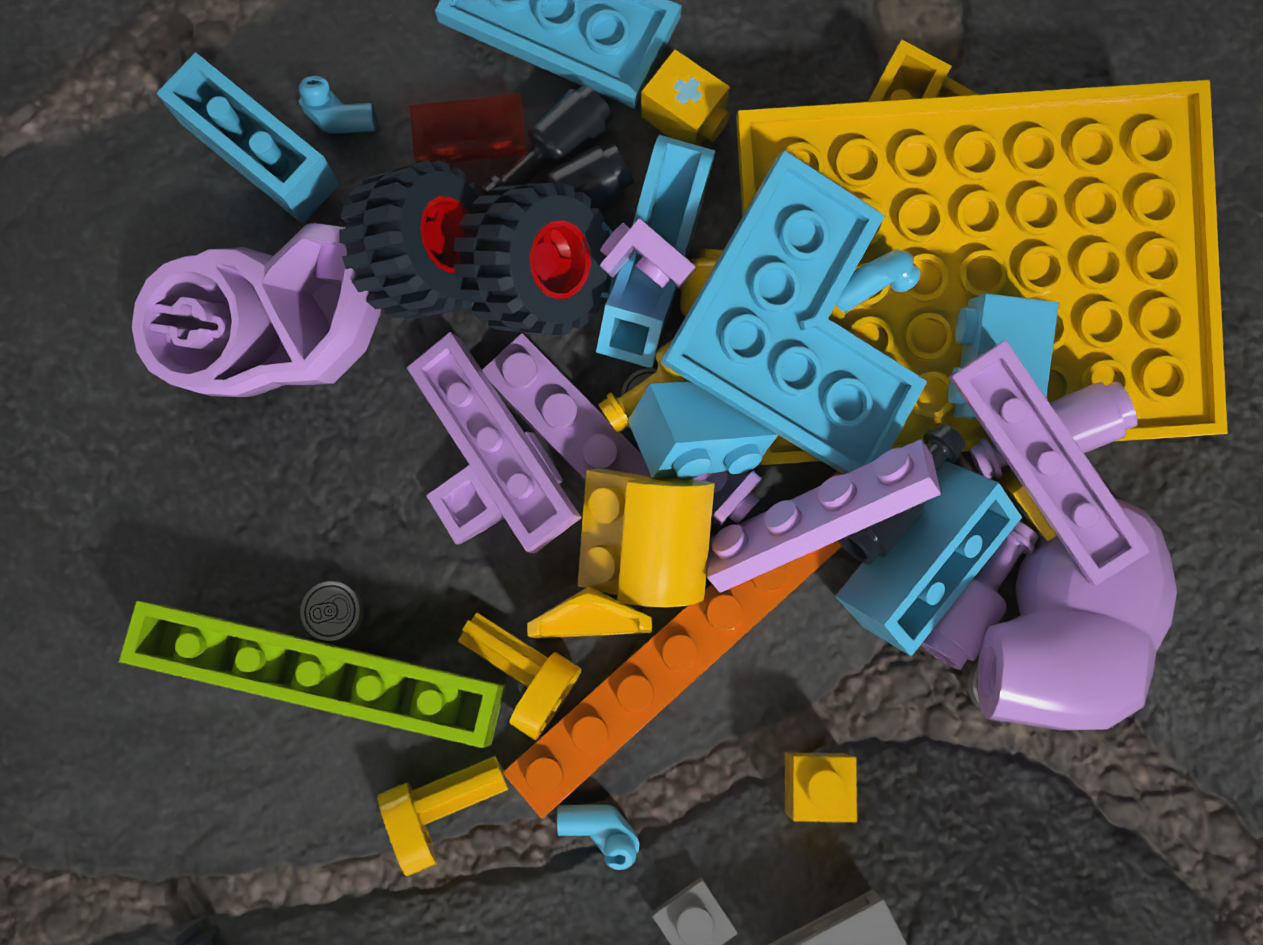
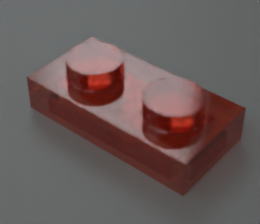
[409,93,527,163]

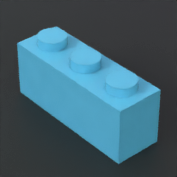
[156,52,340,224]
[835,461,1022,656]

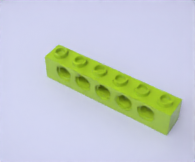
[119,601,506,748]

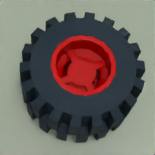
[339,160,482,320]
[453,183,611,336]

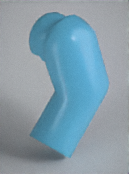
[298,76,377,134]
[836,249,920,313]
[557,805,640,870]

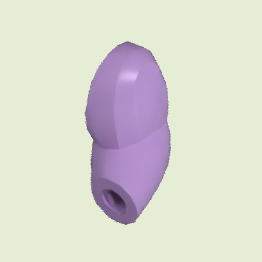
[132,223,381,397]
[978,499,1177,730]

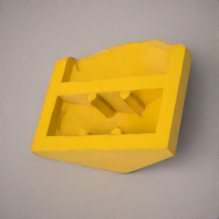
[527,586,652,639]

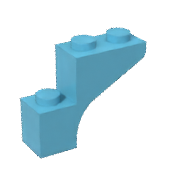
[596,135,715,368]

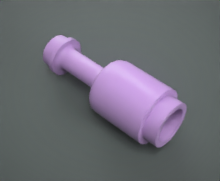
[969,381,1138,479]
[921,522,1039,670]

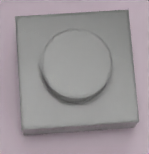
[652,876,738,945]

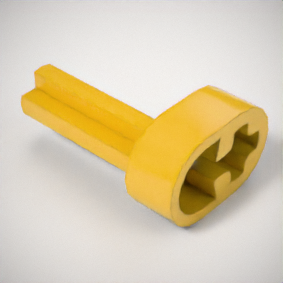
[458,612,581,740]
[377,756,508,877]

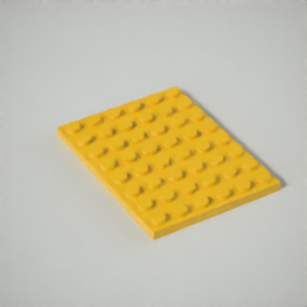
[736,80,1228,465]

